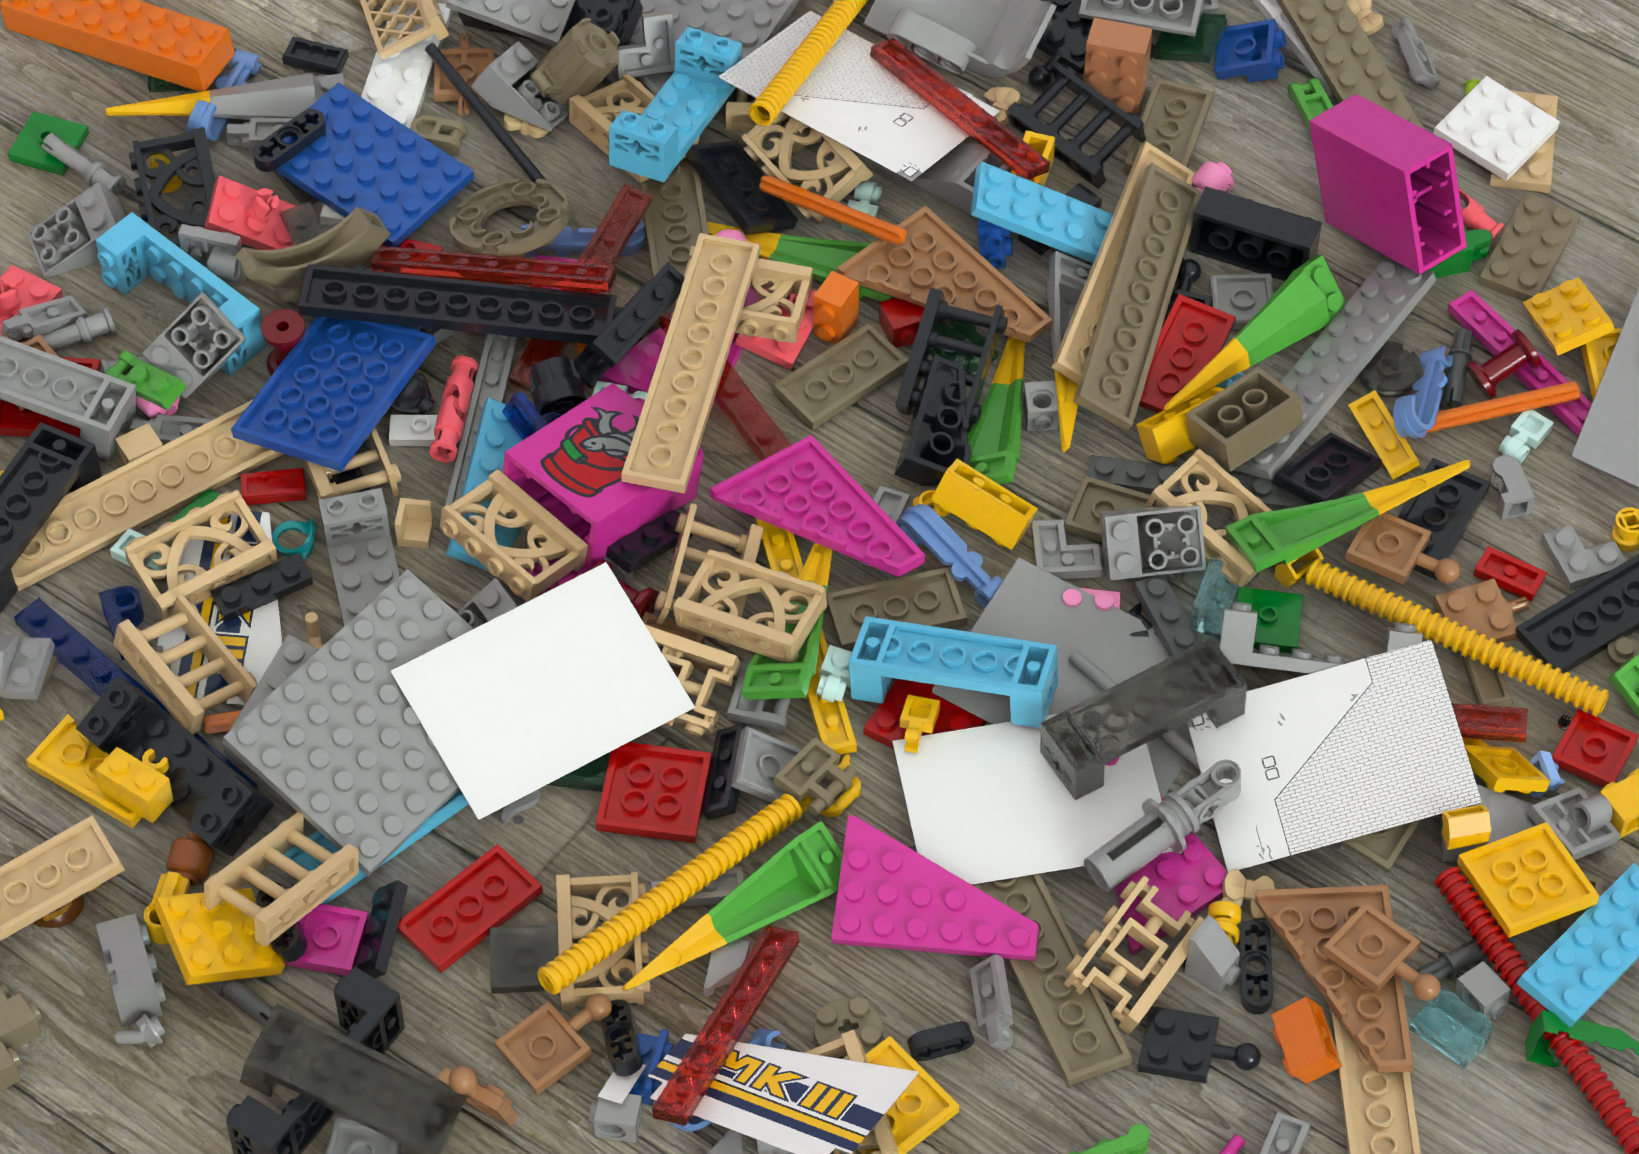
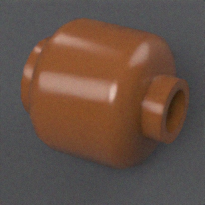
[166,833,214,886]

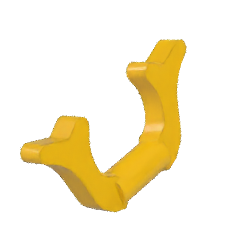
[799,754,861,817]

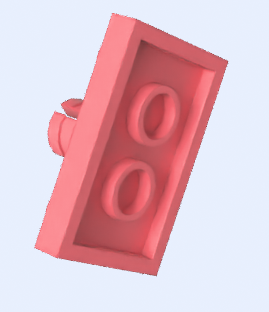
[204,175,303,250]
[0,265,63,343]
[735,289,817,371]

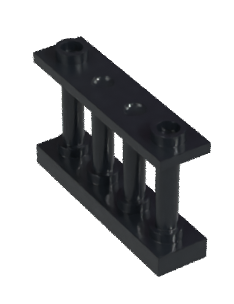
[1007,61,1146,189]
[573,262,685,388]
[895,288,1008,431]

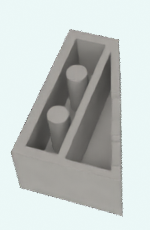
[95,913,166,1027]

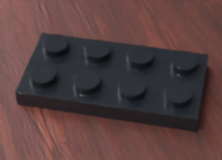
[685,140,798,235]
[1398,458,1491,580]

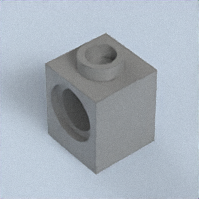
[1023,381,1059,432]
[1454,961,1511,1024]
[589,1090,643,1143]

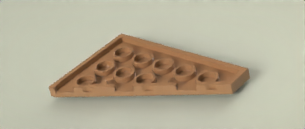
[837,205,1052,343]
[1255,885,1414,1073]

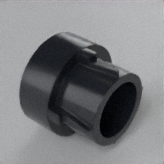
[528,357,588,418]

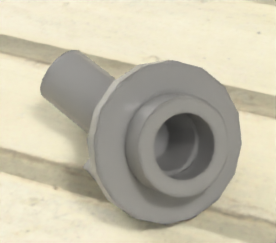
[115,1013,166,1048]

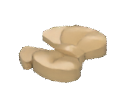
[1347,0,1384,36]
[984,86,1022,127]
[503,113,549,138]
[1221,869,1275,920]

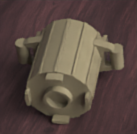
[531,18,620,106]

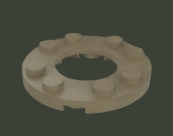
[449,178,571,259]

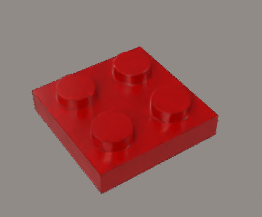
[1552,708,1639,788]

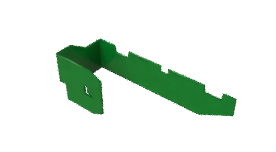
[1525,1010,1639,1068]

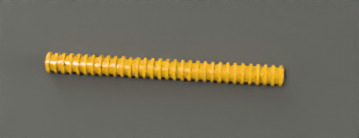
[749,0,868,126]
[1305,558,1609,717]
[537,793,802,995]

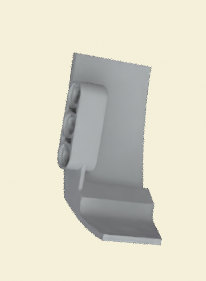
[862,0,1057,78]

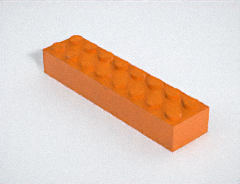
[0,0,235,92]

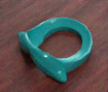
[272,519,317,559]

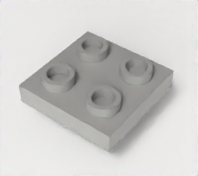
[178,224,246,285]
[1527,787,1621,860]

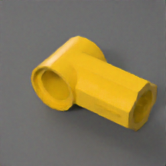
[144,871,190,944]

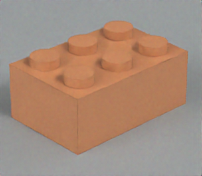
[1083,17,1153,115]

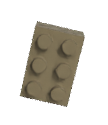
[1186,367,1303,472]

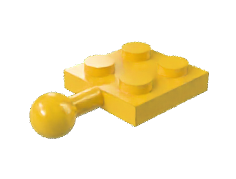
[1459,723,1551,794]

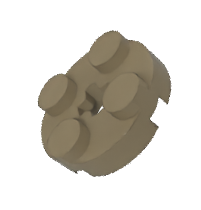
[814,996,883,1059]

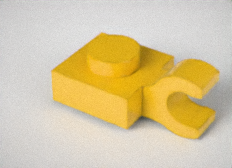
[900,695,940,754]

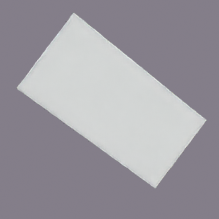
[598,1058,646,1104]

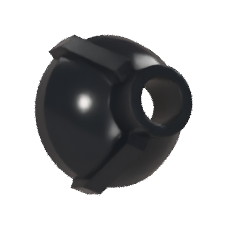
[390,372,435,415]

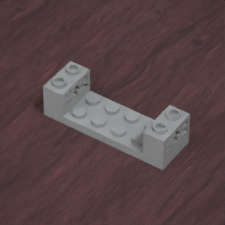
[0,336,136,461]
[318,488,400,626]
[1218,601,1423,674]

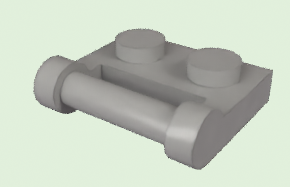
[727,660,791,733]

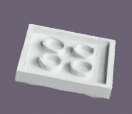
[1433,76,1560,181]

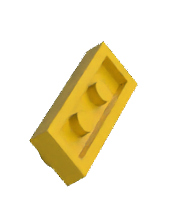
[1348,390,1420,480]

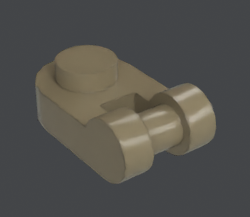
[410,115,468,155]

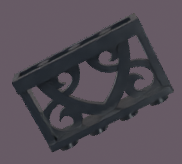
[129,127,215,249]

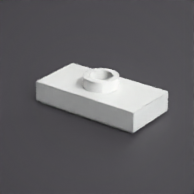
[389,415,438,446]

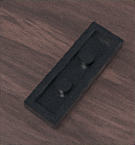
[606,510,693,574]
[210,553,313,623]
[701,723,746,820]
[357,880,408,978]

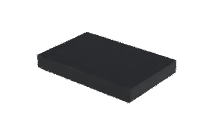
[1273,432,1382,504]

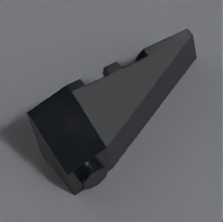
[894,355,971,486]

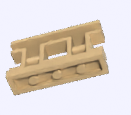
[645,625,741,737]
[1063,876,1204,1035]

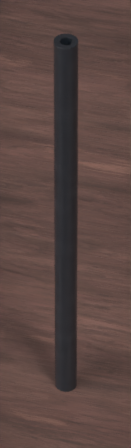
[425,43,546,183]

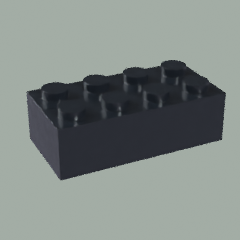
[1189,186,1322,281]

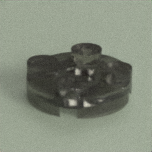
[1358,341,1422,398]

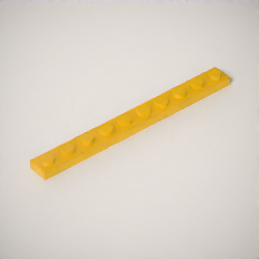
[754,517,857,755]

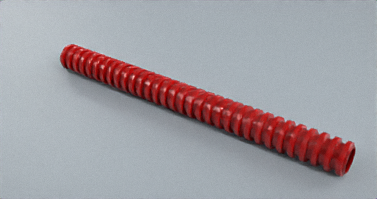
[1434,867,1639,1154]

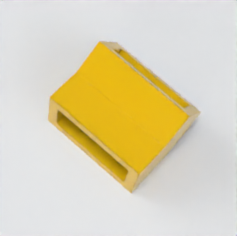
[1274,548,1324,589]
[1441,804,1491,850]

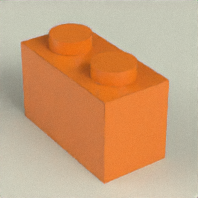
[814,271,859,344]
[1271,996,1342,1084]

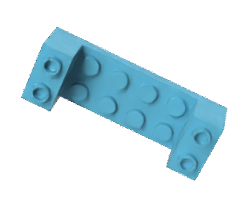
[609,27,742,183]
[96,212,266,376]
[848,616,1059,729]

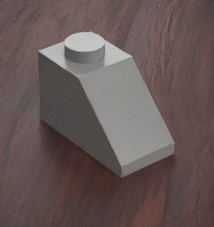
[1184,915,1241,994]

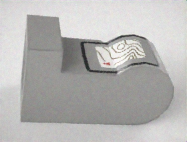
[1489,455,1535,520]

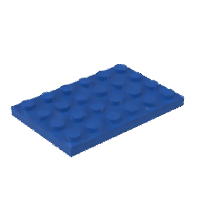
[262,82,474,250]
[231,317,436,472]

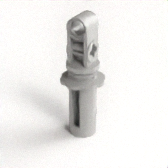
[1084,759,1241,893]

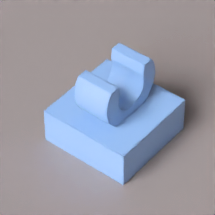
[1529,751,1565,798]

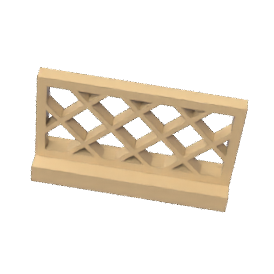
[360,0,450,60]

